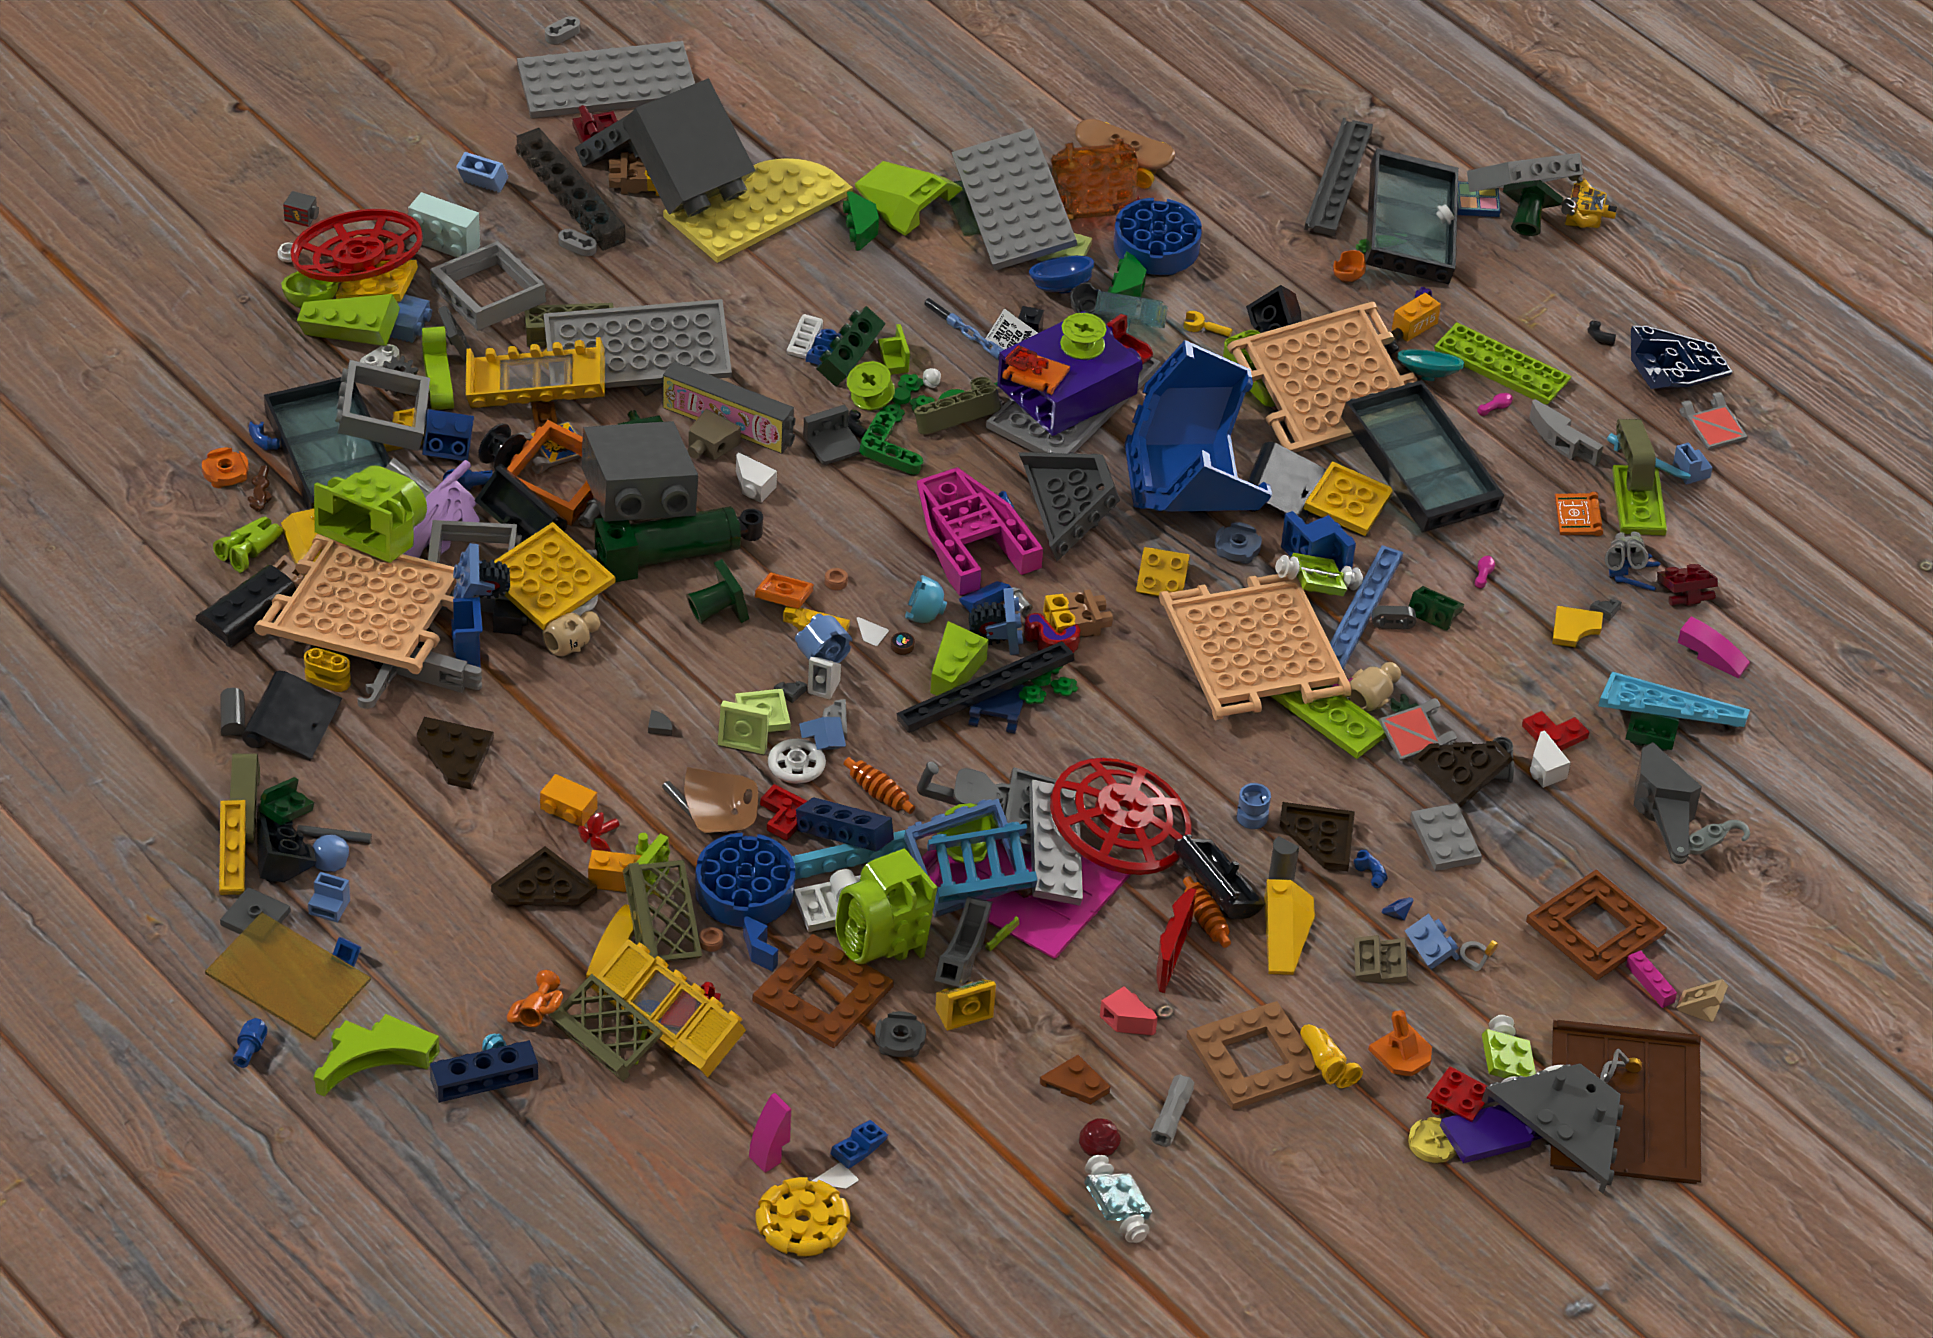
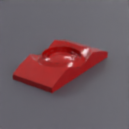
[1156,888,1197,993]

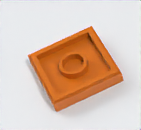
[755,573,814,609]

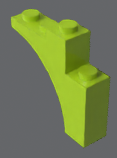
[313,1014,440,1097]

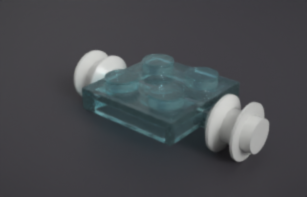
[1084,1155,1152,1243]

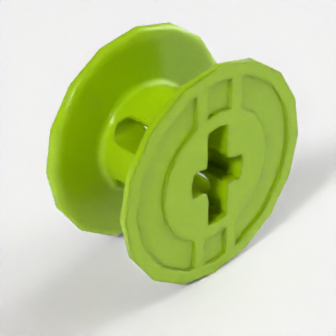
[1060,313,1107,360]
[847,361,895,411]

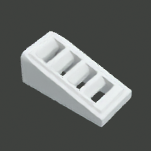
[786,314,823,359]

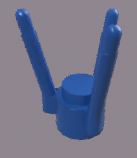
[1609,554,1661,591]

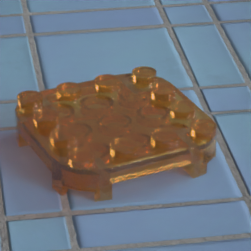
[1051,138,1138,219]

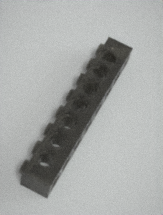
[515,128,625,251]

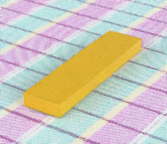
[219,800,246,895]

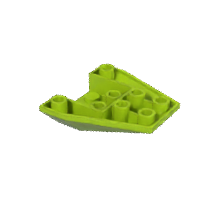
[855,161,962,236]

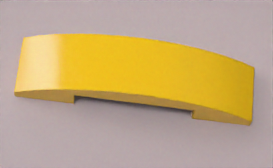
[586,904,634,978]

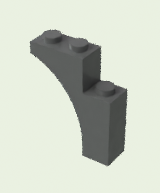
[934,896,993,987]

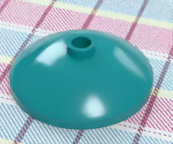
[1397,349,1464,381]

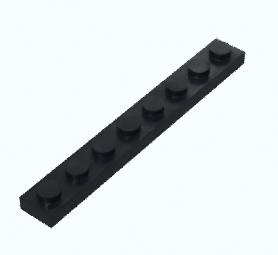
[896,641,1075,733]

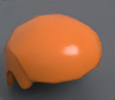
[1333,250,1366,282]

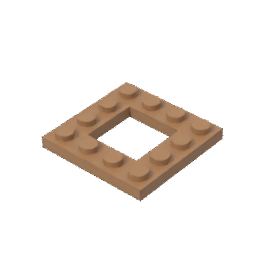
[1187,1001,1323,1110]

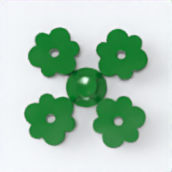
[879,374,935,422]
[1019,666,1078,704]

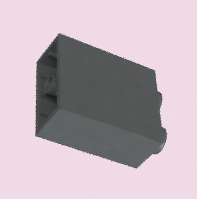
[622,78,756,217]
[581,421,698,522]

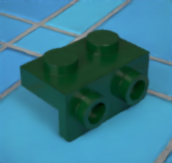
[1625,711,1679,751]

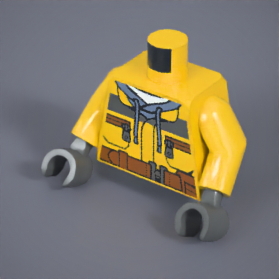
[1561,168,1617,228]

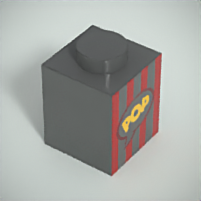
[283,191,319,227]

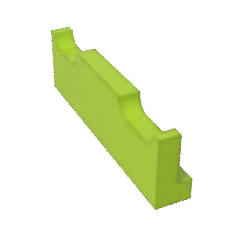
[985,916,1020,951]

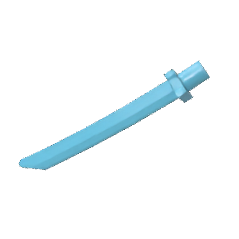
[1607,433,1691,479]

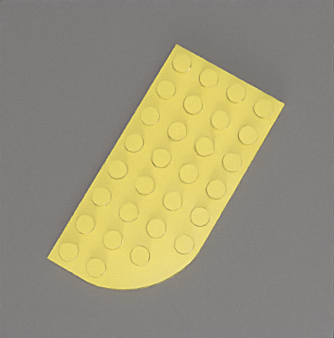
[663,158,853,263]

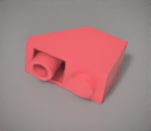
[1100,986,1158,1035]

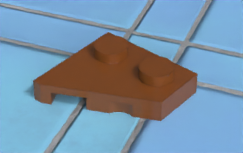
[1040,1055,1111,1105]

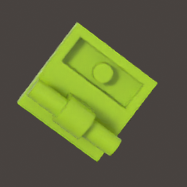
[636,833,670,895]

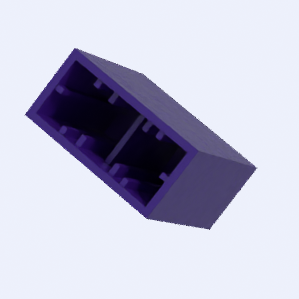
[997,311,1143,436]

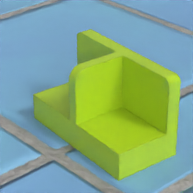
[878,324,910,375]

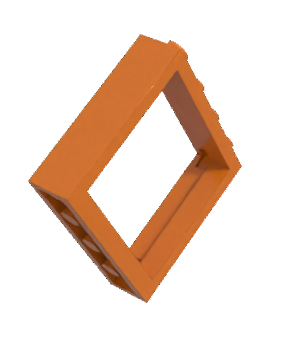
[507,420,594,526]

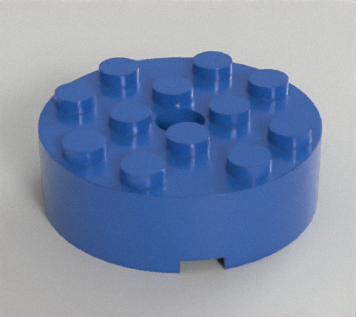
[1113,198,1202,275]
[695,833,795,927]

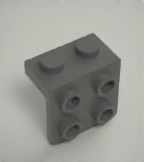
[803,405,861,465]

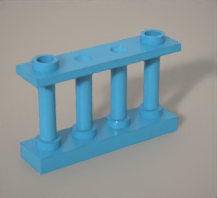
[927,822,1038,903]

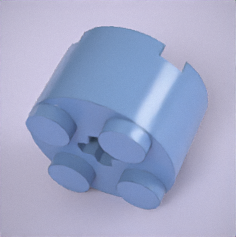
[795,613,852,663]

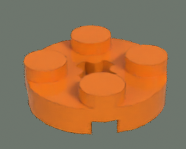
[202,447,249,488]

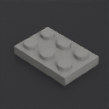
[1410,803,1482,871]

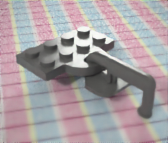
[917,762,1057,852]

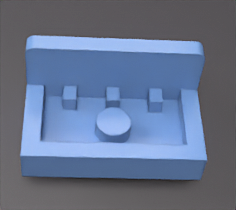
[1405,914,1460,970]

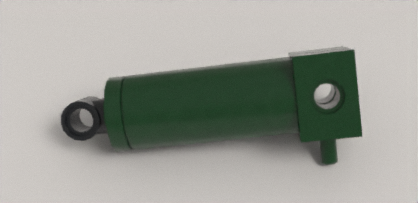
[594,506,763,583]

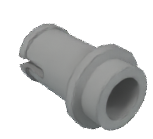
[579,498,601,528]
[1012,587,1033,616]

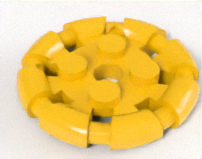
[755,1177,850,1257]

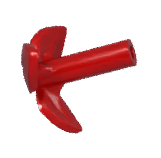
[578,812,620,852]

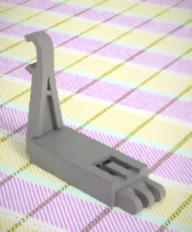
[357,647,482,709]

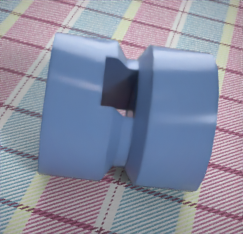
[1237,783,1271,829]

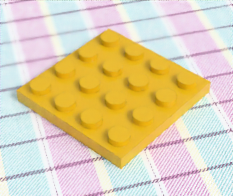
[494,522,615,631]

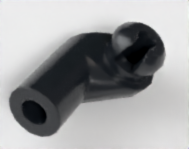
[1587,320,1616,345]
[1384,328,1403,354]
[848,409,867,439]

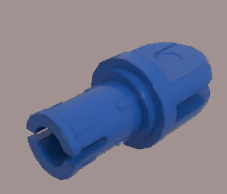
[443,469,493,491]
[233,1018,268,1068]

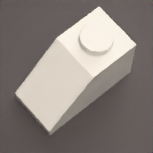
[736,453,777,503]
[808,657,841,700]
[1530,730,1570,787]

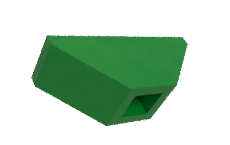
[843,191,879,251]
[1107,251,1147,310]

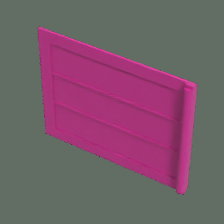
[922,839,1131,959]

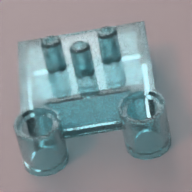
[1095,291,1168,334]

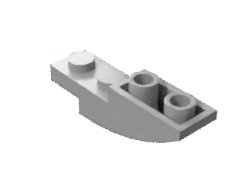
[1529,399,1603,466]

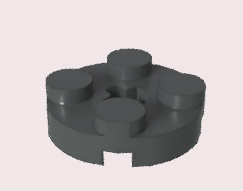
[875,1011,926,1057]

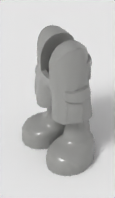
[1605,532,1649,571]

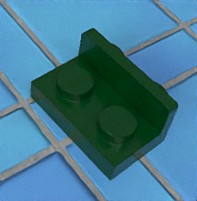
[1408,586,1464,630]
[259,777,315,825]

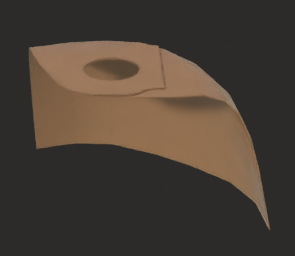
[684,767,758,833]

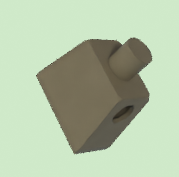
[687,408,741,460]

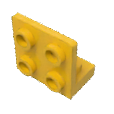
[1136,547,1190,596]

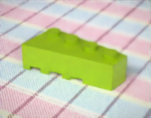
[297,294,400,346]

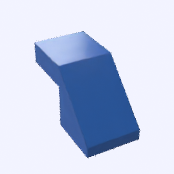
[743,916,778,972]

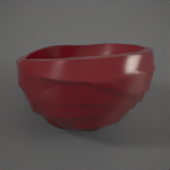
[1079,1118,1121,1157]

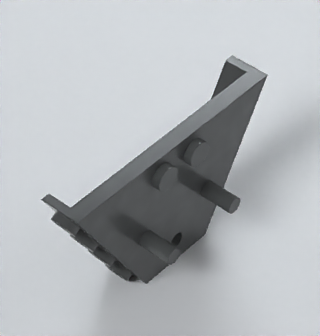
[575,114,640,167]
[1018,452,1120,561]
[1482,1064,1624,1194]

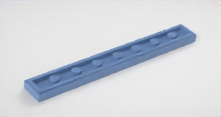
[1330,545,1403,670]

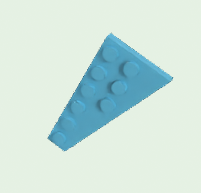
[1598,672,1750,727]

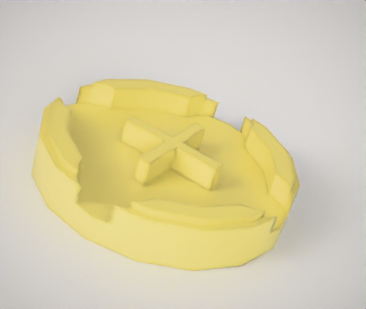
[1408,1117,1456,1163]

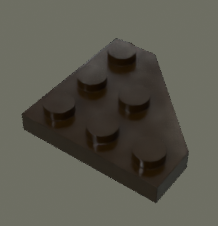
[417,717,494,790]
[1412,741,1514,808]
[1279,802,1355,872]
[491,846,597,905]

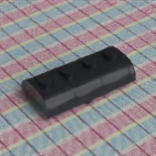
[474,464,568,542]
[195,565,296,648]
[1174,834,1265,919]

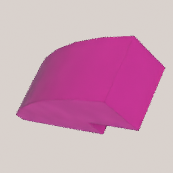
[1678,616,1750,679]
[749,1093,791,1173]

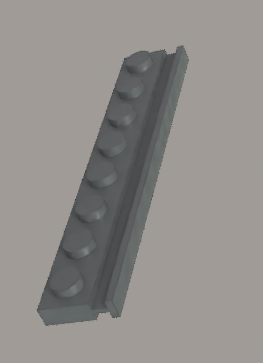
[1304,118,1373,236]

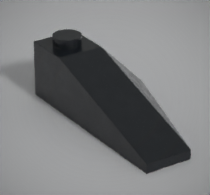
[1246,285,1302,333]
[257,803,316,882]

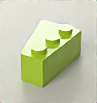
[930,621,988,696]

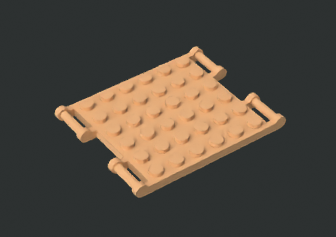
[1227,302,1425,453]
[254,534,456,674]
[1159,574,1352,720]

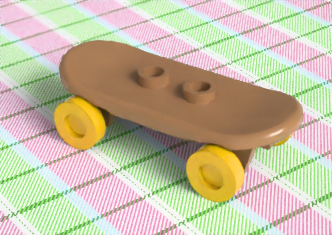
[1075,119,1175,189]

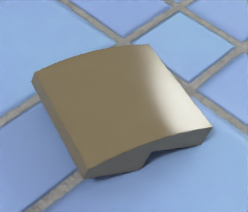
[1354,935,1408,983]

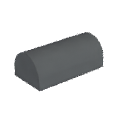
[220,688,245,736]
[1269,836,1299,881]

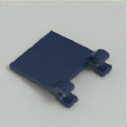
[968,685,1027,734]

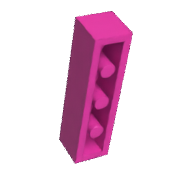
[1626,950,1677,1008]

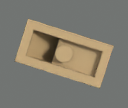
[1676,979,1728,1022]

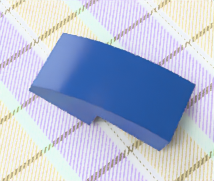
[806,329,840,365]
[830,1120,888,1169]

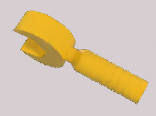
[1183,311,1233,337]

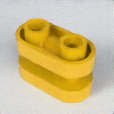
[304,648,351,692]

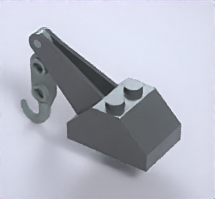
[1633,743,1750,864]

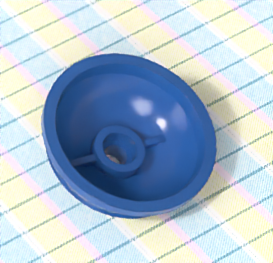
[1029,255,1094,294]

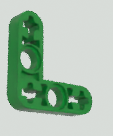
[859,411,924,474]

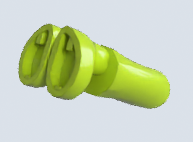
[213,516,283,573]

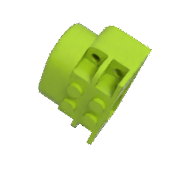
[314,465,427,563]
[835,848,937,964]

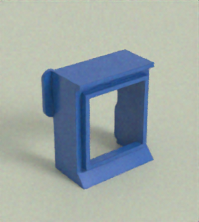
[451,597,483,668]

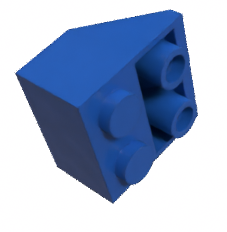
[422,409,474,461]

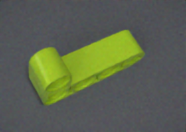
[422,326,454,410]
[1223,330,1276,407]

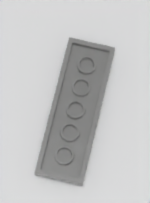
[1029,780,1083,905]

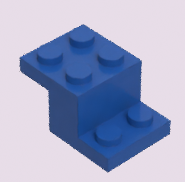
[1281,511,1356,572]

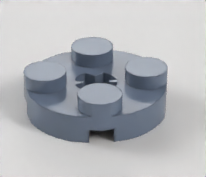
[1215,522,1262,564]

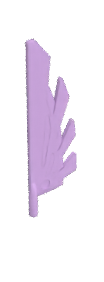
[403,460,480,558]

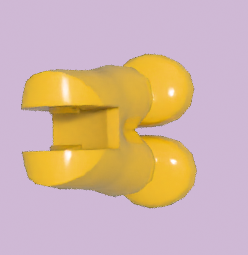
[1300,1024,1363,1088]

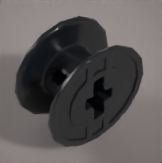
[478,423,527,469]

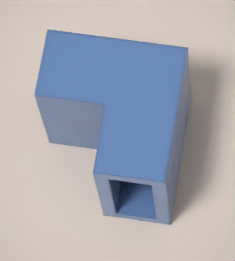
[1672,442,1713,484]
[799,717,846,750]
[308,872,350,923]

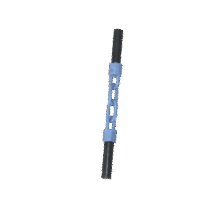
[924,298,1004,360]

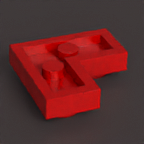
[1522,711,1590,751]
[760,784,807,841]

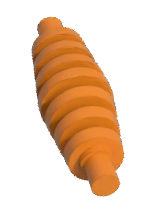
[844,757,915,814]
[1183,876,1231,948]

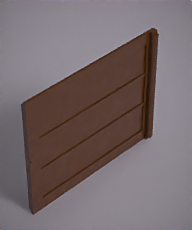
[1550,1020,1701,1184]

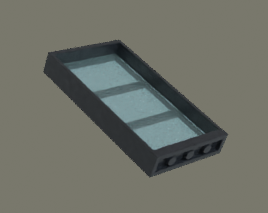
[1366,148,1459,285]
[264,377,391,510]
[1341,380,1504,532]

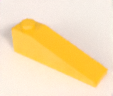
[1264,879,1315,975]

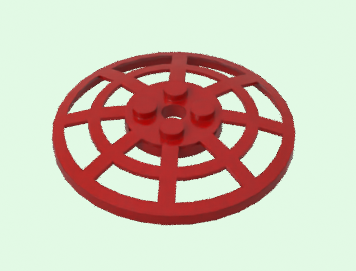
[290,209,423,282]
[1050,758,1191,875]

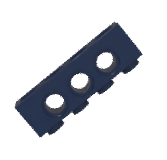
[796,797,894,852]
[430,1040,539,1103]

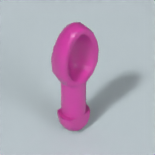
[1477,393,1513,416]
[1475,555,1495,589]

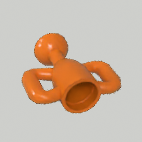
[507,970,563,1027]

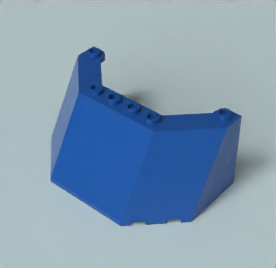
[1125,340,1272,512]

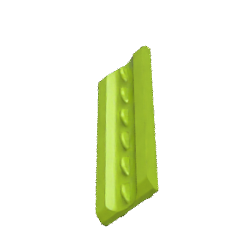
[1434,322,1572,405]

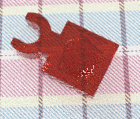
[1006,345,1049,375]

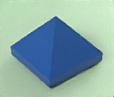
[1381,897,1414,921]
[331,937,361,970]

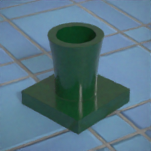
[1503,180,1563,236]
[686,559,749,624]

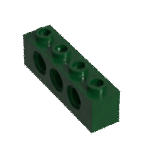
[816,306,886,387]

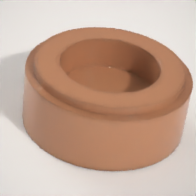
[825,568,848,590]
[699,927,724,952]

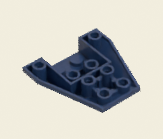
[1631,326,1733,390]

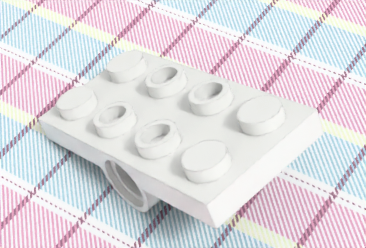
[794,869,861,932]

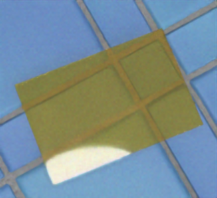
[205,912,371,1040]

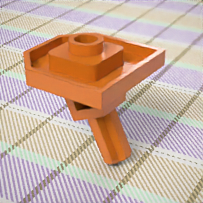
[1368,1010,1432,1076]

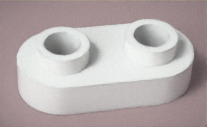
[360,344,400,367]

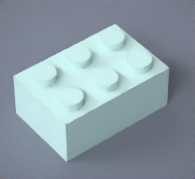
[408,192,480,258]

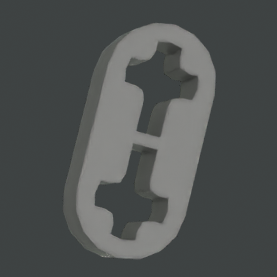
[545,16,580,44]
[558,229,597,256]

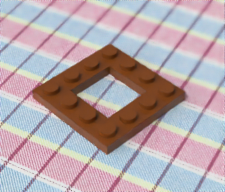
[1526,870,1667,981]
[752,934,894,1048]

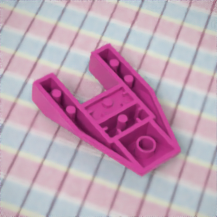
[917,467,1043,596]

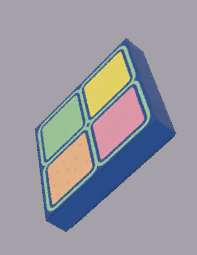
[1457,181,1501,217]

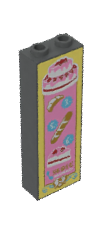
[663,361,796,454]

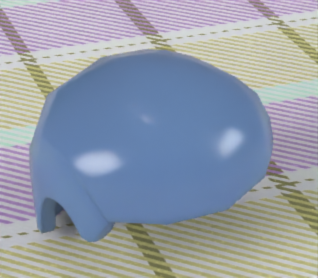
[312,835,349,871]

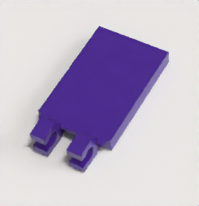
[1440,1105,1543,1163]

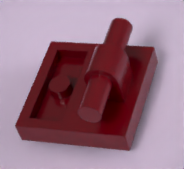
[572,105,618,143]
[1657,564,1718,606]

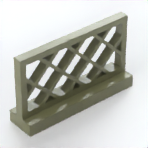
[524,303,614,347]
[623,860,702,962]
[548,974,663,1082]

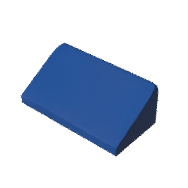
[959,581,1011,613]

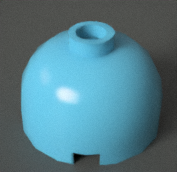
[905,575,947,623]

